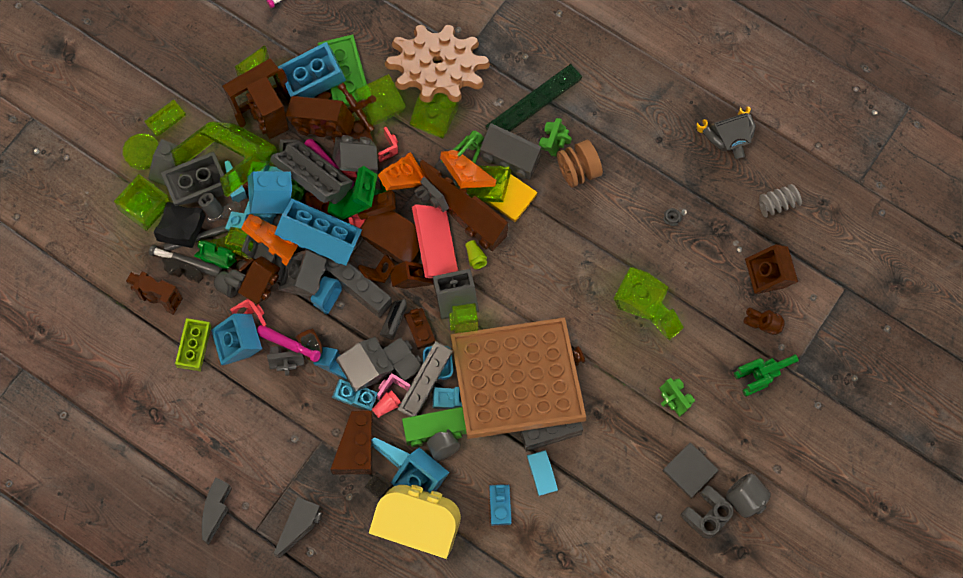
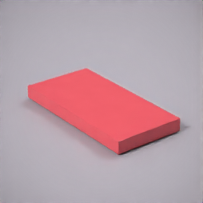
[412,205,458,278]

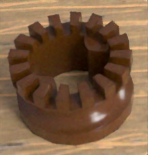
[572,346,585,366]

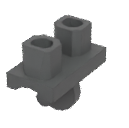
[267,346,305,376]

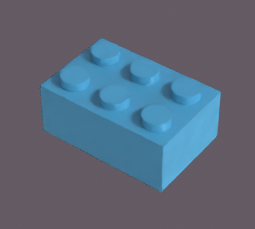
[278,42,346,98]

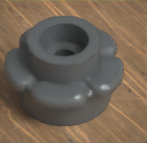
[663,208,682,226]

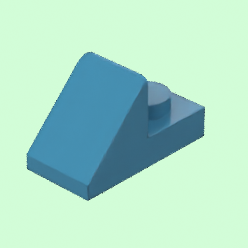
[313,347,348,381]

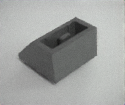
[433,269,479,319]

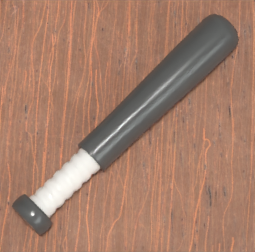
[149,245,223,277]

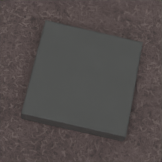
[662,443,719,498]

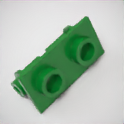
[194,240,237,269]

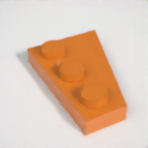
[378,152,426,191]
[241,214,298,266]

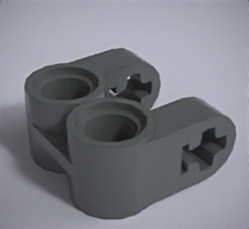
[680,485,734,539]

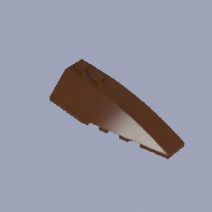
[420,160,508,252]

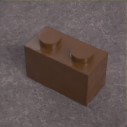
[238,256,280,304]

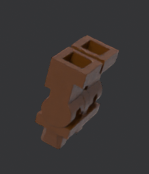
[126,271,183,315]

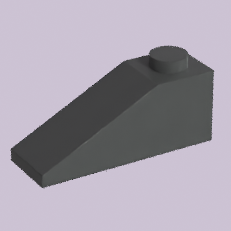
[274,497,323,558]

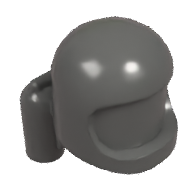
[214,270,246,298]

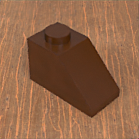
[390,261,433,289]

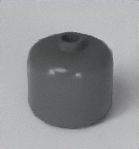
[726,473,771,518]

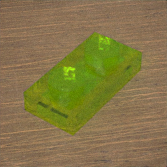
[144,100,186,137]

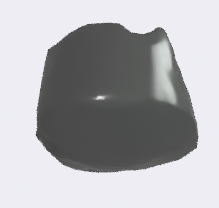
[427,429,460,461]

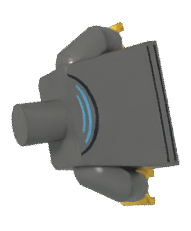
[697,107,756,159]

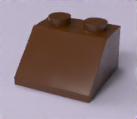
[745,244,798,294]

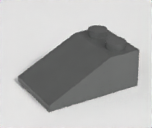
[161,151,230,206]

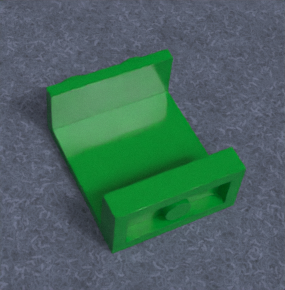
[327,166,378,220]

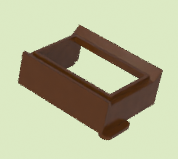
[222,58,290,127]

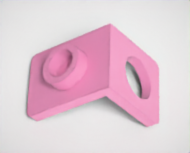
[377,373,411,400]

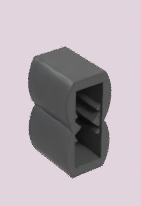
[383,337,423,382]

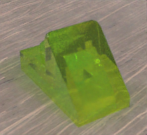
[643,299,684,340]

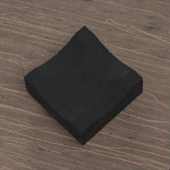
[154,202,205,248]

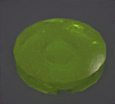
[123,133,159,170]

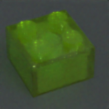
[354,74,406,126]
[114,174,170,231]

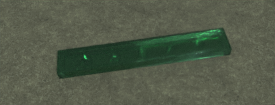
[485,64,582,132]

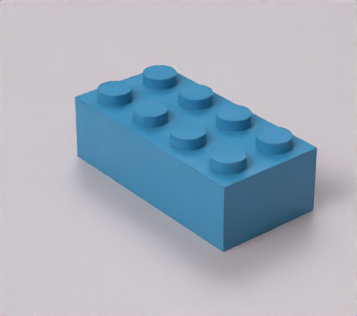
[275,198,362,266]

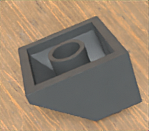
[148,139,196,187]

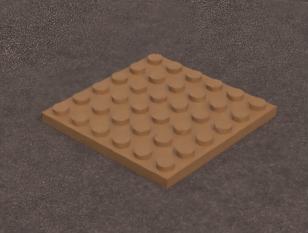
[451,318,586,439]

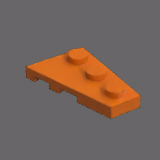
[440,150,497,188]

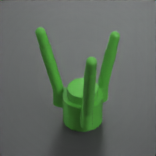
[441,131,484,163]

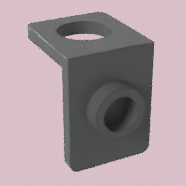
[242,235,277,263]

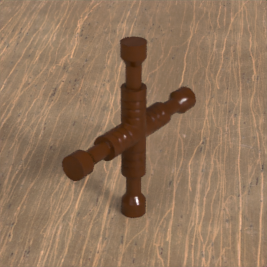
[337,82,376,132]

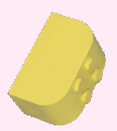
[369,485,461,559]

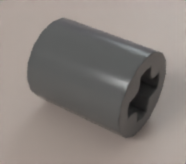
[198,193,224,219]

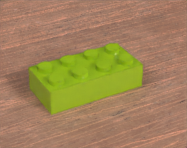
[175,318,211,372]

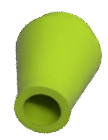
[465,240,487,270]

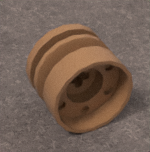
[557,139,603,188]

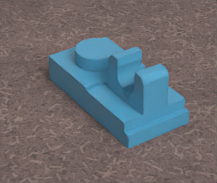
[489,484,511,526]

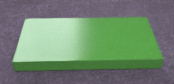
[318,35,370,107]

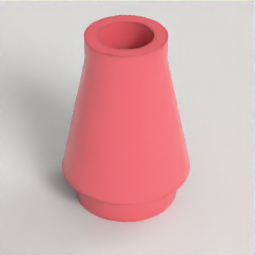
[372,390,401,418]

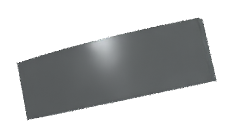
[202,477,232,545]

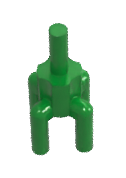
[734,354,799,397]

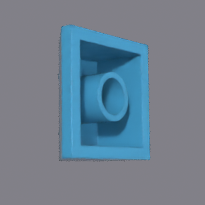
[248,172,292,214]
[211,314,262,365]
[390,447,449,493]

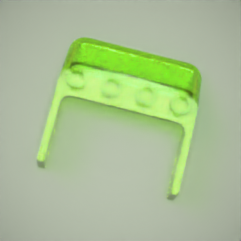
[171,122,277,197]

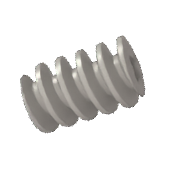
[759,184,802,217]

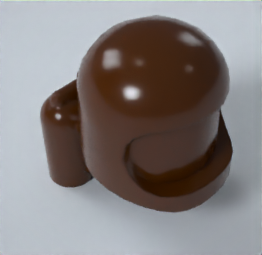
[743,308,785,335]

